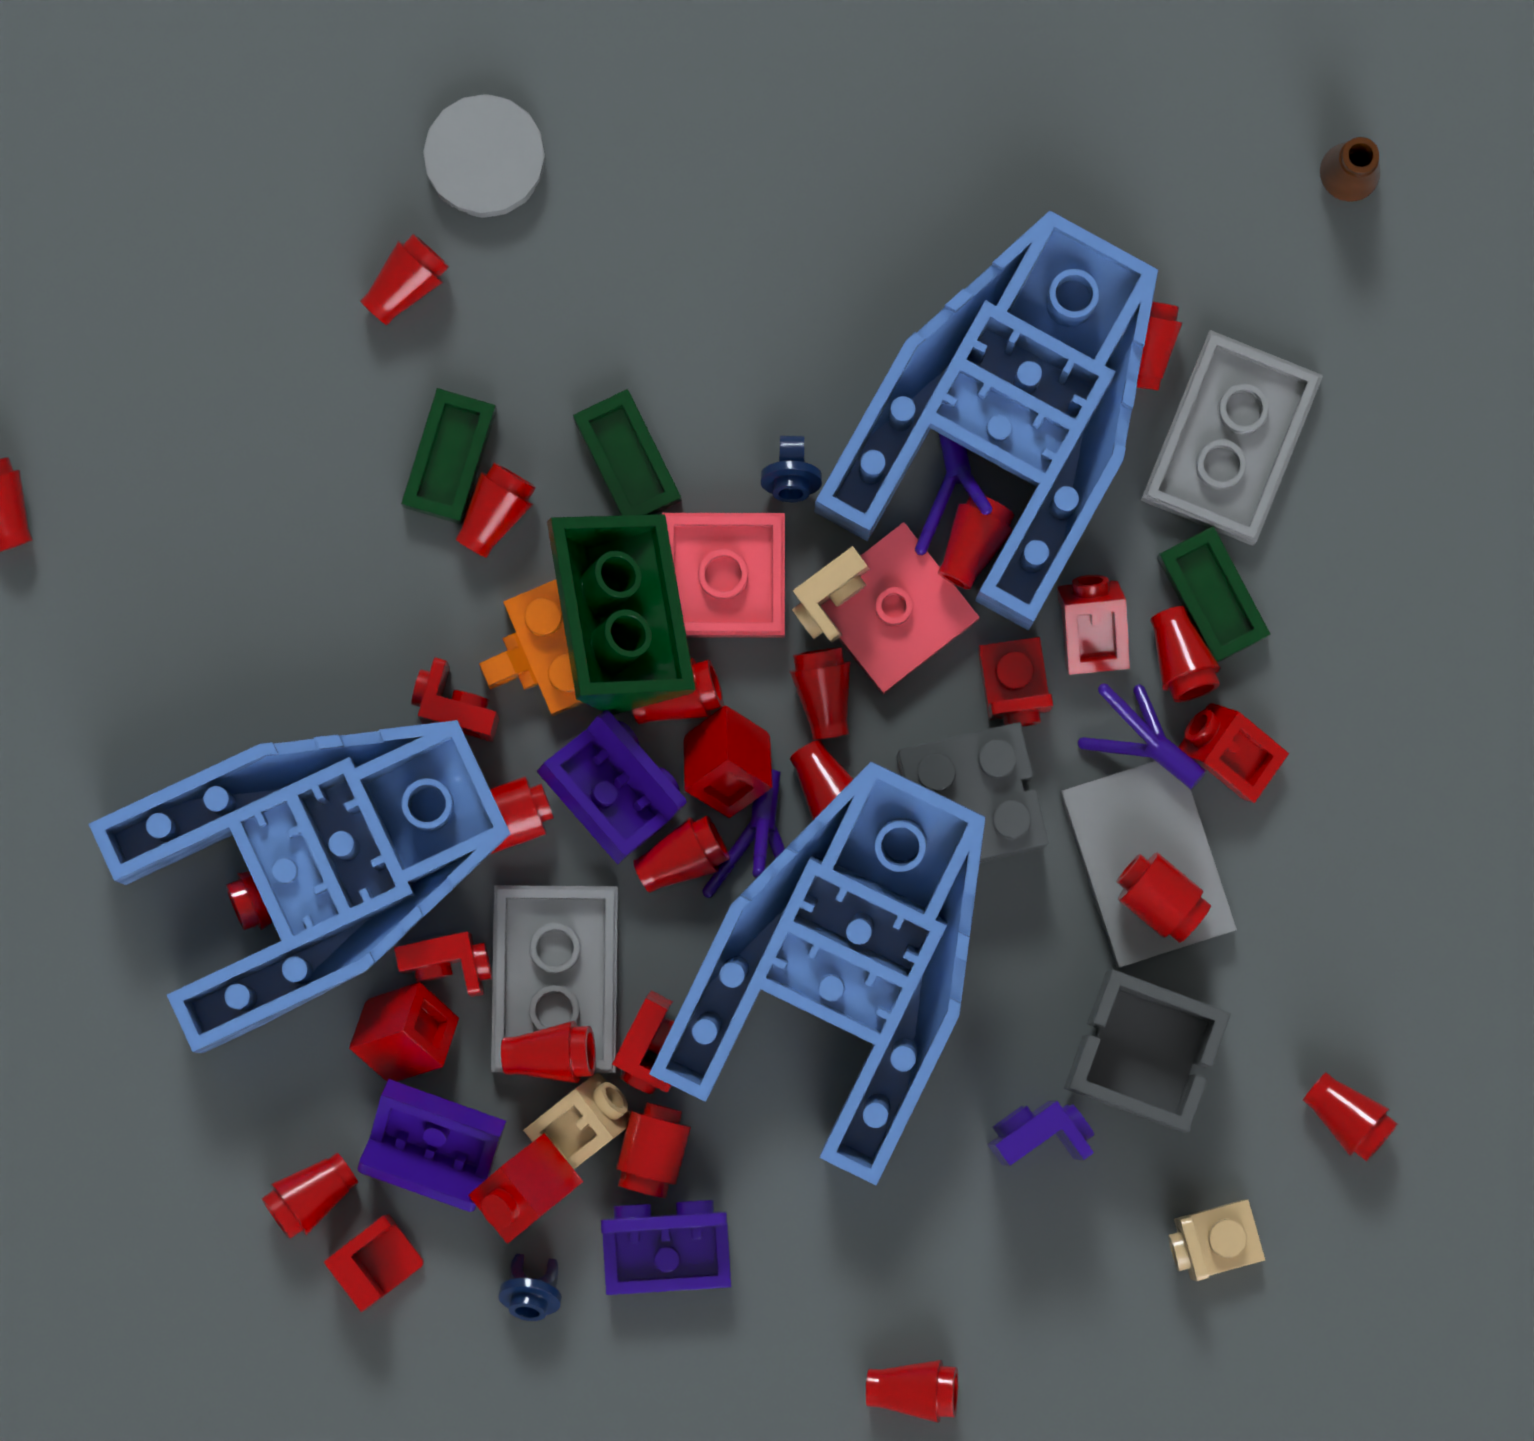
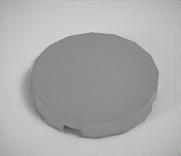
[423,94,546,218]

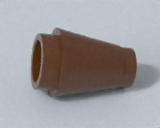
[1320,137,1380,202]

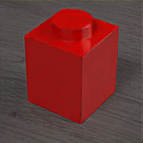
[468,1133,584,1244]

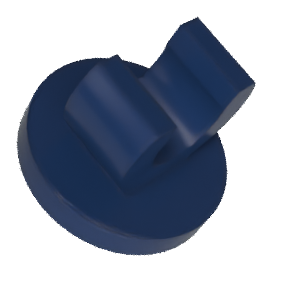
[760,436,822,503]
[498,1253,562,1321]

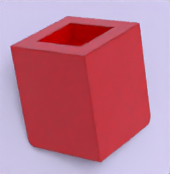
[683,705,772,818]
[349,982,459,1082]
[323,1214,424,1312]

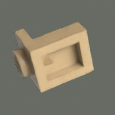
[792,546,870,643]
[523,1073,631,1169]
[1168,1199,1265,1281]

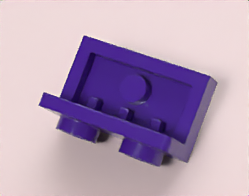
[537,710,687,865]
[357,1079,506,1212]
[987,1101,1095,1166]
[601,1200,731,1295]

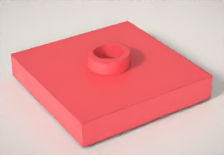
[662,513,785,638]
[821,522,980,695]

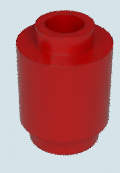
[490,776,554,854]
[1116,852,1211,943]
[616,1102,691,1198]

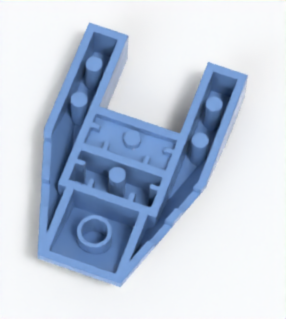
[814,211,1158,631]
[89,720,511,1053]
[649,761,986,1185]

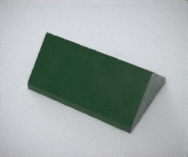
[547,514,696,715]

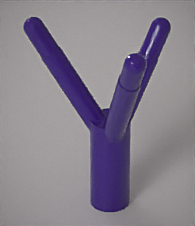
[915,433,992,555]
[1078,683,1206,790]
[702,769,785,898]

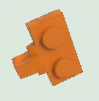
[479,579,583,716]

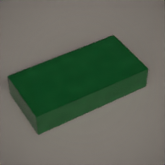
[401,388,497,525]
[573,389,682,515]
[1157,526,1271,663]

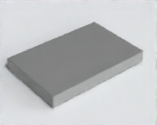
[1140,330,1323,546]
[1060,761,1237,968]
[491,885,619,1073]

